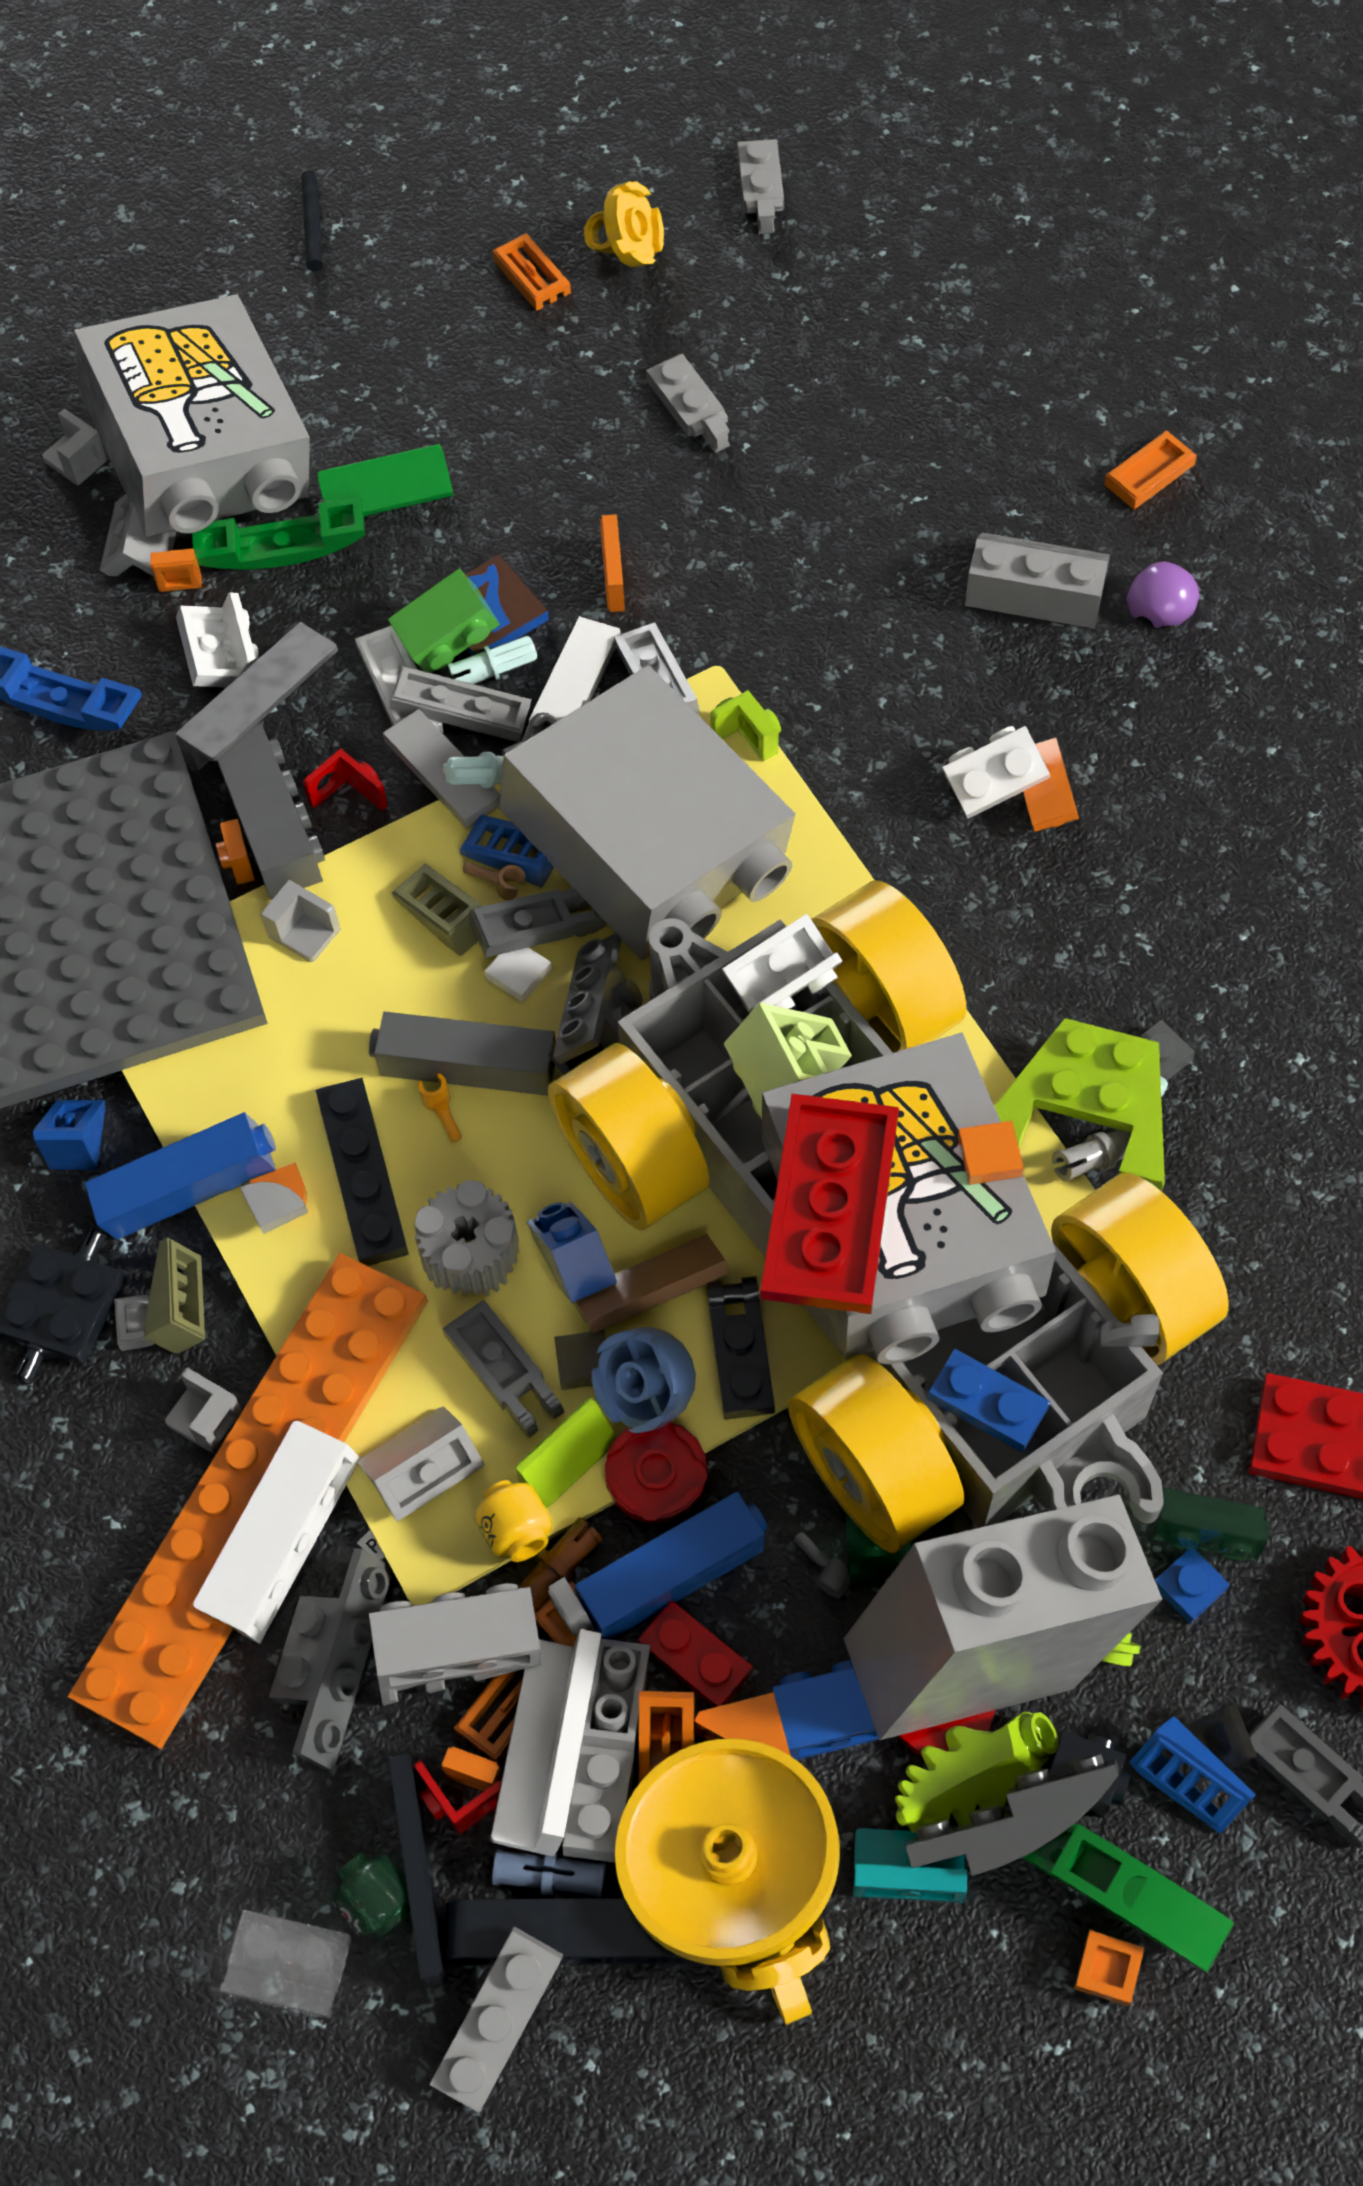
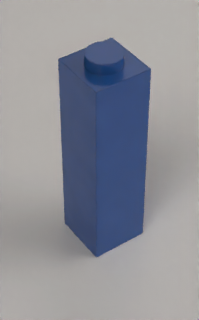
[84,1112,276,1240]
[575,1491,767,1640]

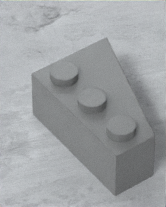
[369,1584,540,1706]

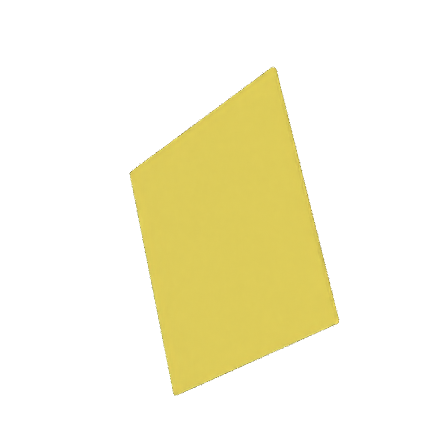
[121,666,1095,1606]

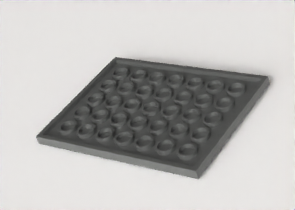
[0,731,268,1109]

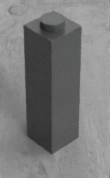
[369,1011,556,1096]

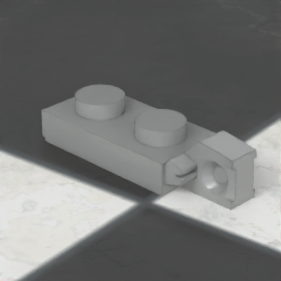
[737,139,784,234]
[646,354,730,453]

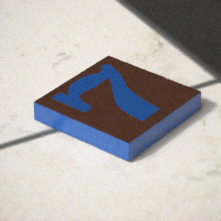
[465,555,549,656]

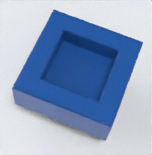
[1155,1546,1230,1624]

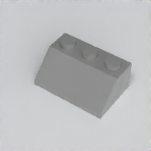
[965,532,1110,629]

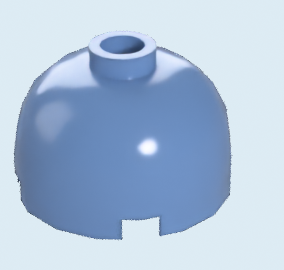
[592,1327,696,1433]

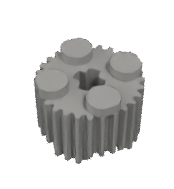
[415,1180,519,1296]

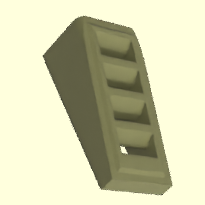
[391,863,483,956]
[144,1237,205,1353]

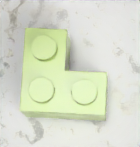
[724,1003,852,1119]

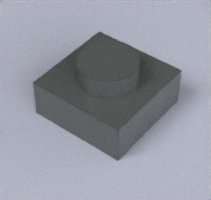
[1140,1020,1195,1081]

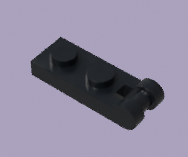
[706,1276,775,1420]

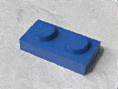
[927,1349,1051,1453]

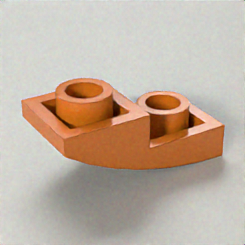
[1023,738,1079,832]

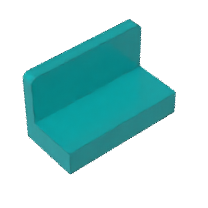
[853,1828,967,1903]

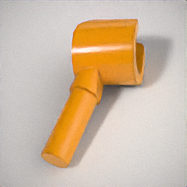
[418,1073,462,1142]

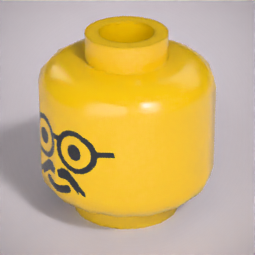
[475,1480,552,1562]

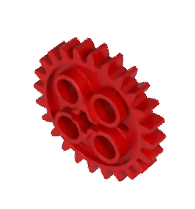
[1299,1546,1363,1710]

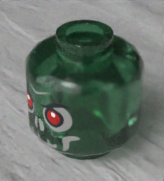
[331,1852,411,1939]

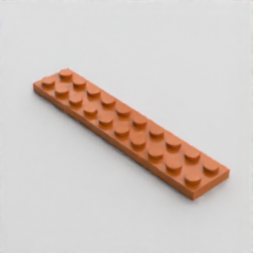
[68,1253,428,1750]

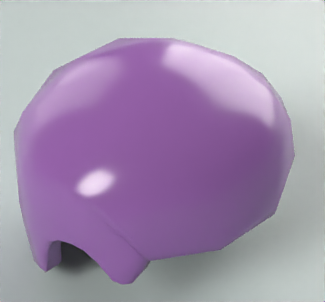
[1126,561,1200,628]

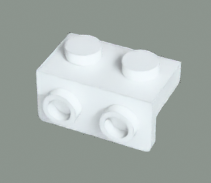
[176,592,258,687]
[943,726,1050,819]
[722,914,842,1013]

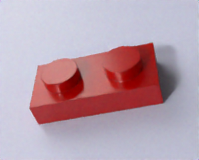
[638,1600,753,1708]

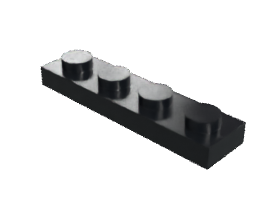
[316,1077,409,1266]

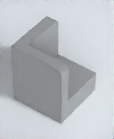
[42,409,108,486]
[261,880,341,962]
[165,1368,242,1455]

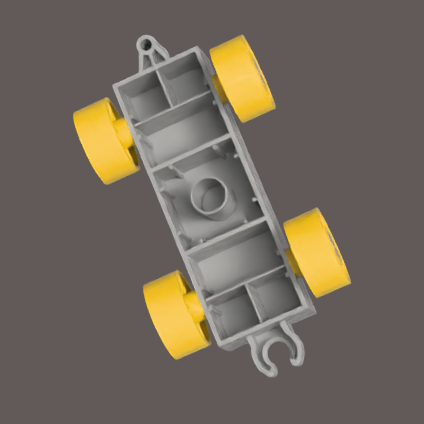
[548,880,1229,1553]

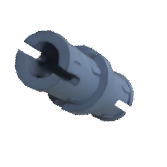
[492,1849,607,1898]

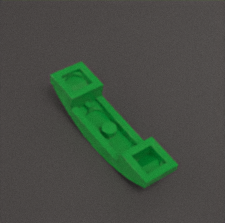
[192,496,365,570]

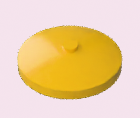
[615,1738,840,1966]

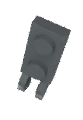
[469,888,606,958]
[442,1300,564,1438]
[1240,1703,1363,1850]

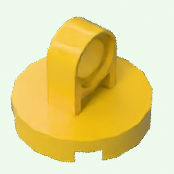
[584,182,664,268]
[720,1916,830,2025]

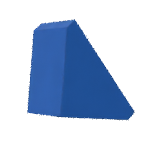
[33,1100,105,1170]

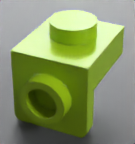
[710,690,781,762]

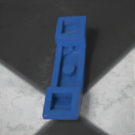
[0,646,142,731]

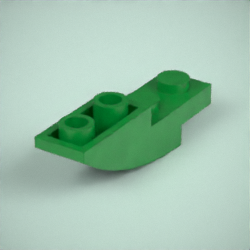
[1021,1823,1235,1973]

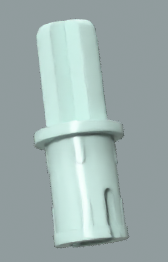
[448,636,537,684]
[443,752,504,788]

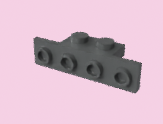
[553,933,643,1064]
[269,1548,392,1770]

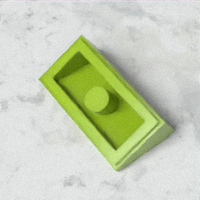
[516,1398,617,1508]

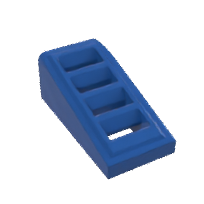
[460,815,554,888]
[1129,1716,1256,1834]

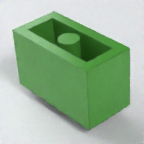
[388,568,500,673]

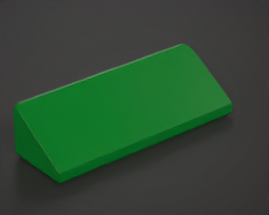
[317,444,454,516]

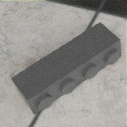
[217,723,325,900]

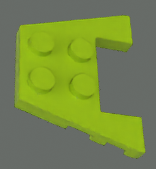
[994,1018,1165,1190]

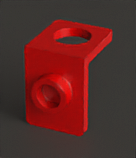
[303,748,388,811]
[413,1760,502,1835]

